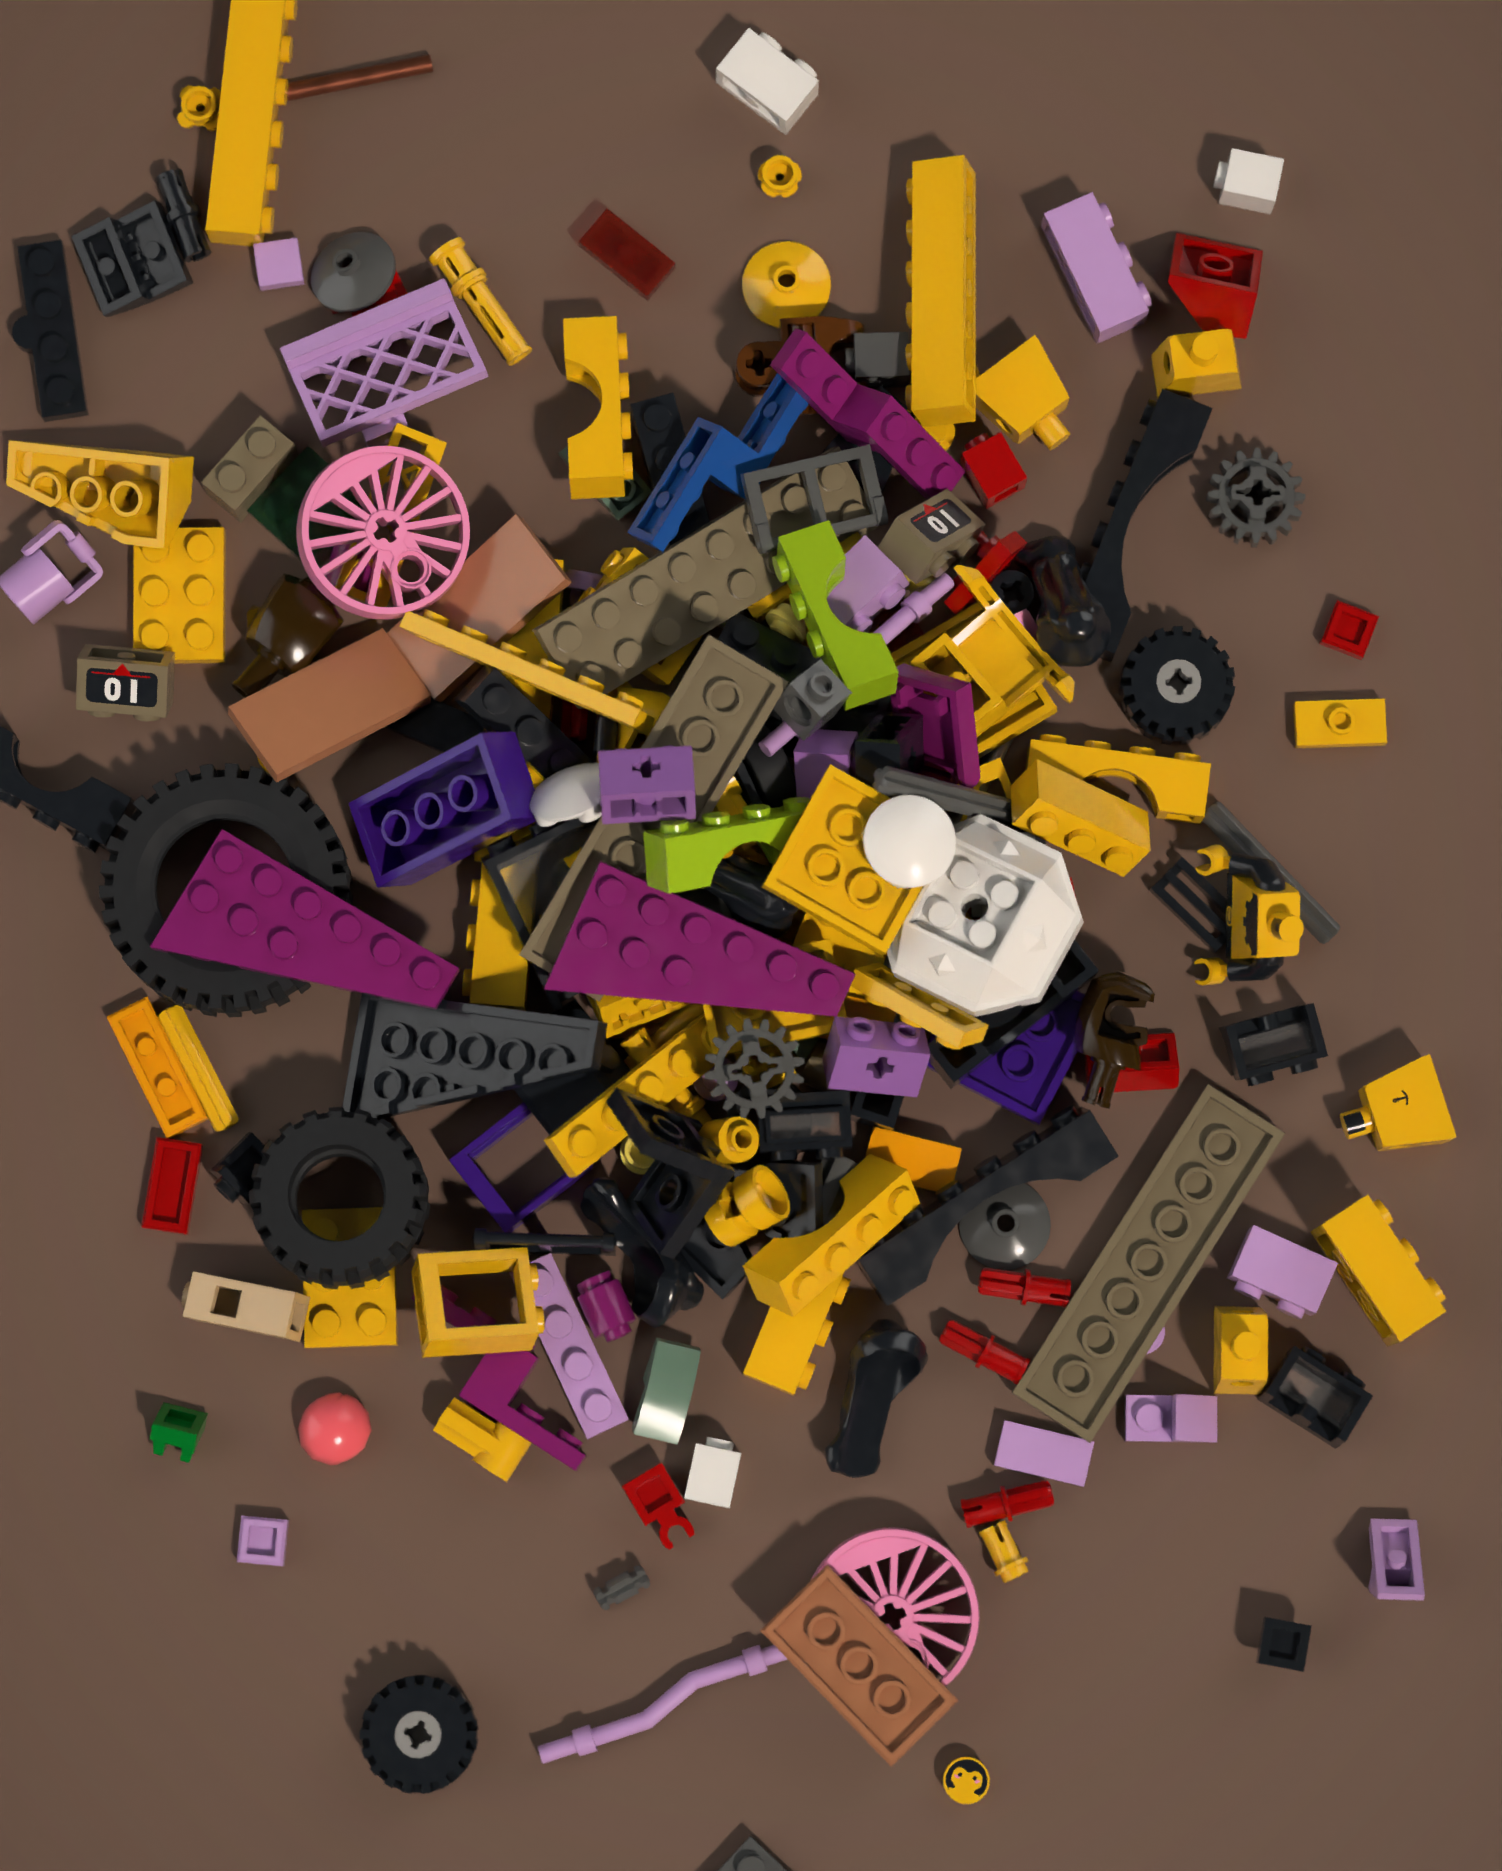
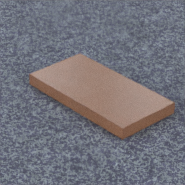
[387,514,572,703]
[228,628,432,783]
[760,1565,958,1767]

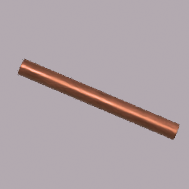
[287,54,434,101]

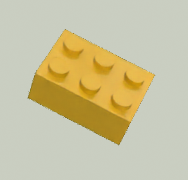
[1310,1194,1446,1347]

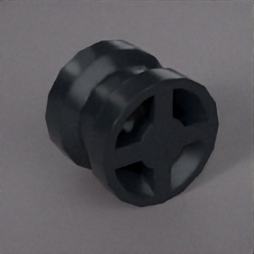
[991,570,1034,614]

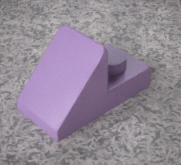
[1124,1394,1217,1443]
[1368,1519,1425,1600]

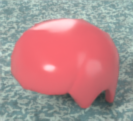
[297,1392,372,1465]

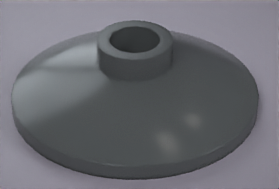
[311,232,396,313]
[959,1183,1051,1270]

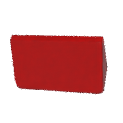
[1085,1032,1180,1093]

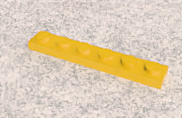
[399,609,655,735]
[544,1013,727,1178]

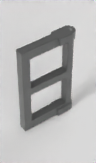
[740,444,888,554]

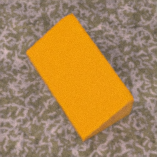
[865,1127,962,1192]

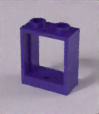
[449,1102,594,1233]

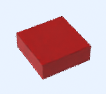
[1320,600,1379,660]

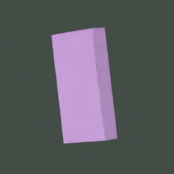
[993,1420,1094,1487]

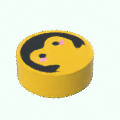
[943,1756,990,1804]

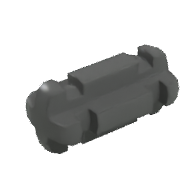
[594,1565,650,1610]

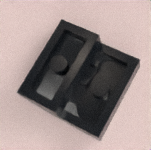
[71,200,193,317]

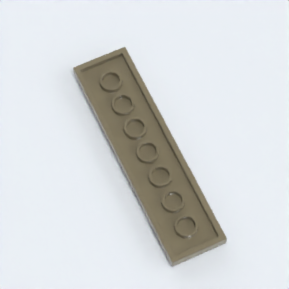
[533,447,879,709]
[520,634,788,1002]
[1011,1084,1285,1443]

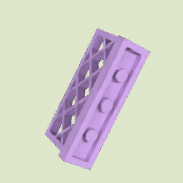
[280,278,488,447]

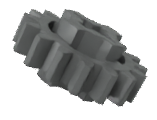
[1206,448,1305,548]
[704,1018,805,1119]

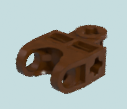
[735,316,869,415]

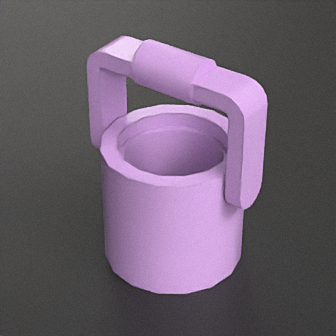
[0,520,103,625]

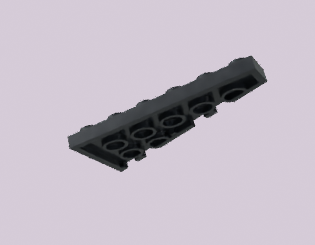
[342,993,608,1120]

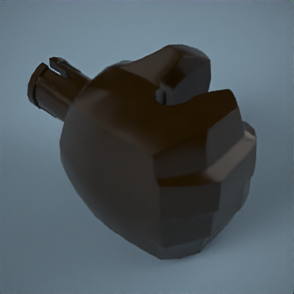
[232,573,344,698]
[1075,971,1155,1109]

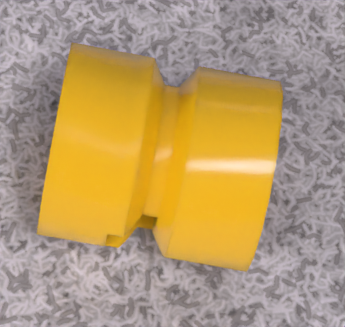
[704,1165,790,1247]

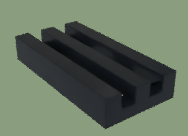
[1149,857,1227,954]

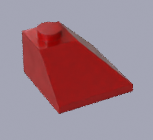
[1168,233,1263,340]

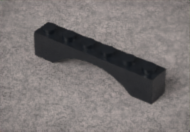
[1080,389,1213,662]
[856,1105,1119,1306]

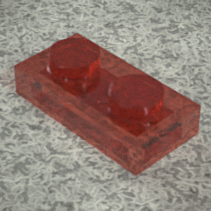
[578,209,676,301]

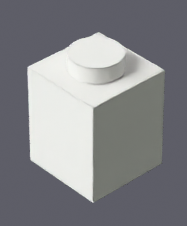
[1214,148,1284,214]
[684,1437,741,1509]

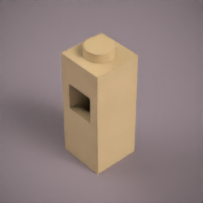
[182,1271,310,1342]

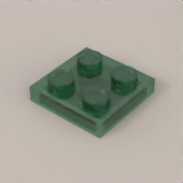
[247,446,363,568]

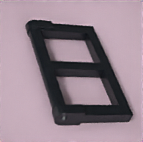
[473,1228,617,1256]

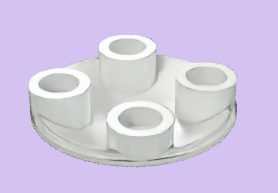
[529,763,602,827]
[862,795,956,888]

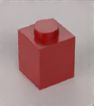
[960,432,1027,509]

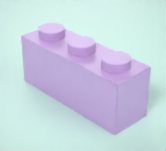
[1041,192,1152,344]

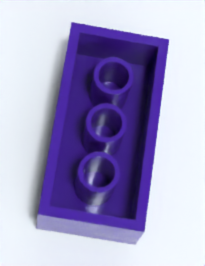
[348,732,536,888]

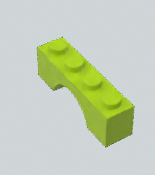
[772,520,899,710]
[643,797,810,894]

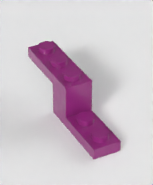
[770,328,965,500]
[411,1285,587,1472]

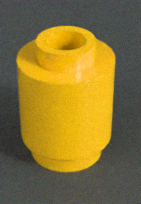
[698,1116,759,1164]

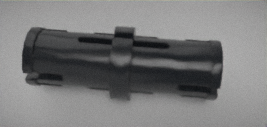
[155,169,212,262]

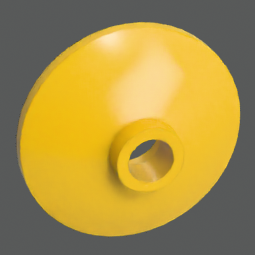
[742,241,831,328]

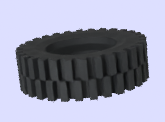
[99,763,353,1017]

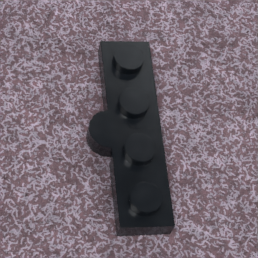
[12,240,89,422]

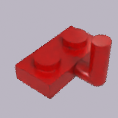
[944,531,1027,615]

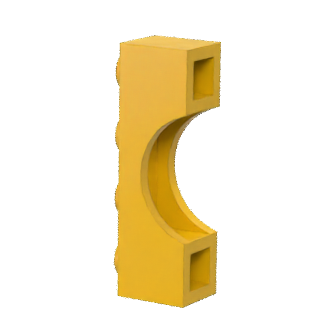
[563,316,633,499]
[1025,734,1211,824]
[743,1154,920,1317]

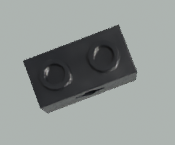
[855,712,924,798]

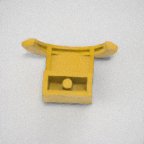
[910,565,1075,738]

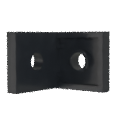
[606,1088,735,1259]

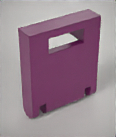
[890,663,980,788]

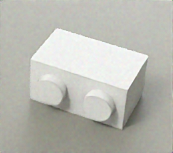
[716,28,819,135]

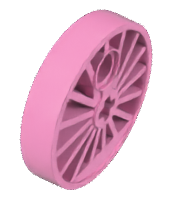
[296,446,470,619]
[811,1527,980,1687]

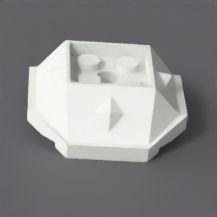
[887,814,1084,1017]

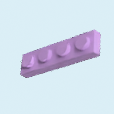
[509,1253,629,1440]

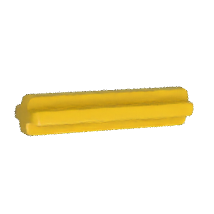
[158,1005,239,1132]

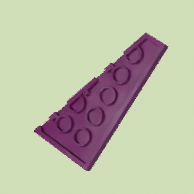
[150,829,460,1010]
[544,861,856,1017]

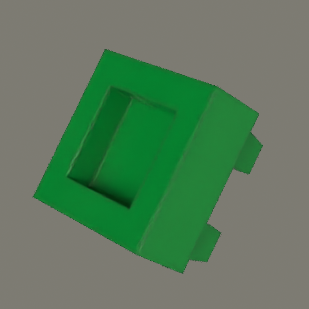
[150,1402,208,1463]

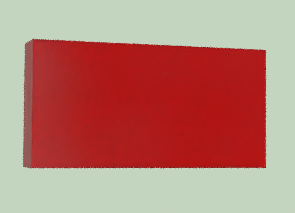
[141,1137,203,1235]

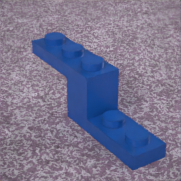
[627,373,809,552]

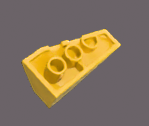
[6,440,194,549]

